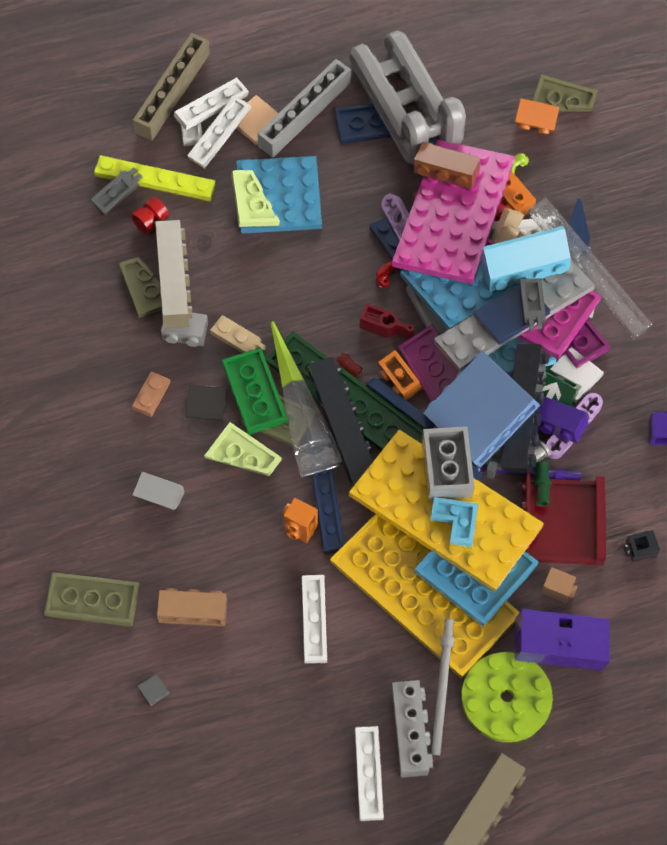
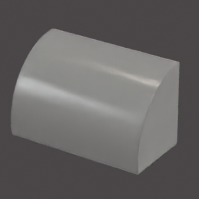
[133,472,185,510]

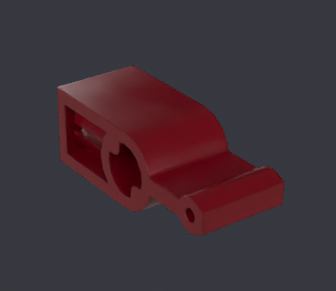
[359,304,415,340]

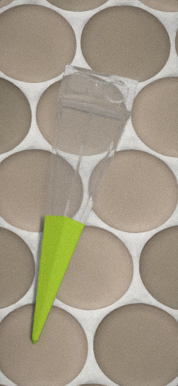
[271,321,342,477]

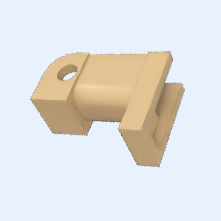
[491,208,530,243]

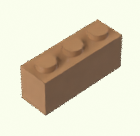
[157,588,227,626]

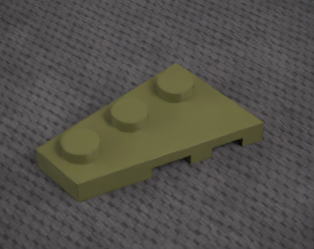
[533,75,598,112]
[119,257,162,318]

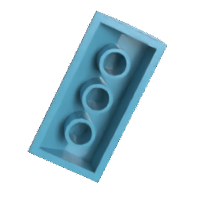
[482,226,571,291]

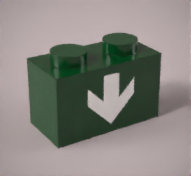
[542,367,582,407]

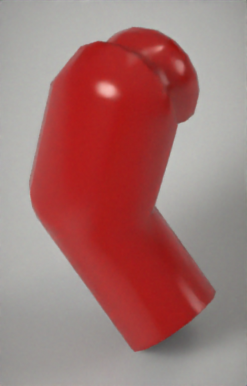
[376,261,396,288]

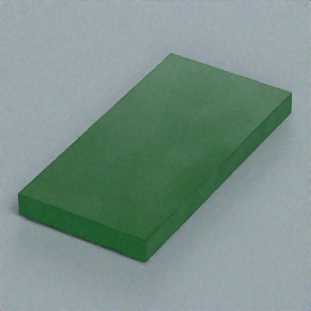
[221,348,288,435]

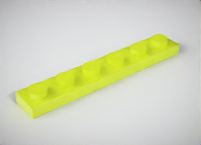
[94,155,216,201]

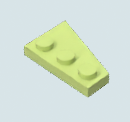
[232,170,280,227]
[204,422,282,476]

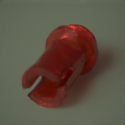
[336,353,363,378]

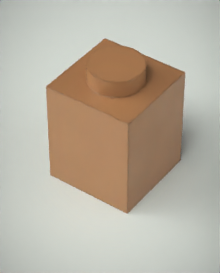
[541,567,578,604]

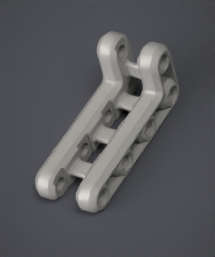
[349,30,466,165]

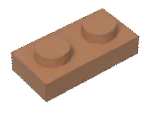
[132,371,170,417]

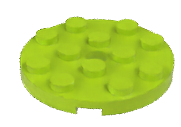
[461,652,553,742]

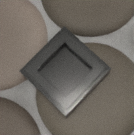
[138,674,170,706]

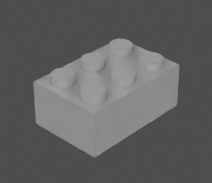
[421,427,475,500]

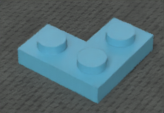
[431,497,478,547]

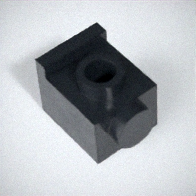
[623,530,660,562]

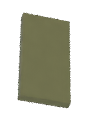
[44,572,140,627]

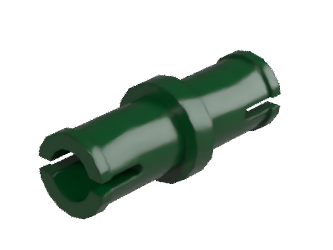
[534,461,551,506]

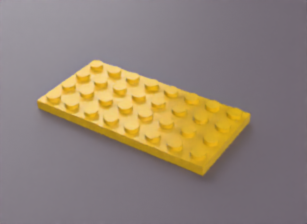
[349,430,544,592]
[330,514,519,679]

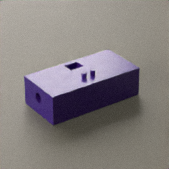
[515,609,610,670]

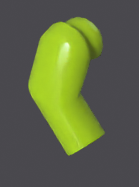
[511,153,529,173]

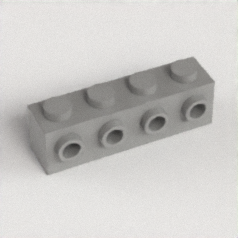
[392,680,433,778]

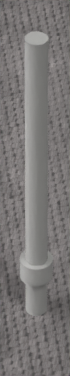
[431,619,454,756]

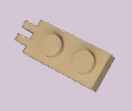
[210,315,266,353]

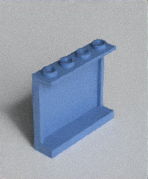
[423,351,540,468]

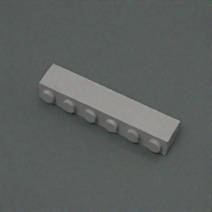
[257,59,351,158]

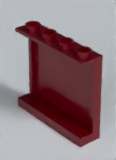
[521,473,606,565]

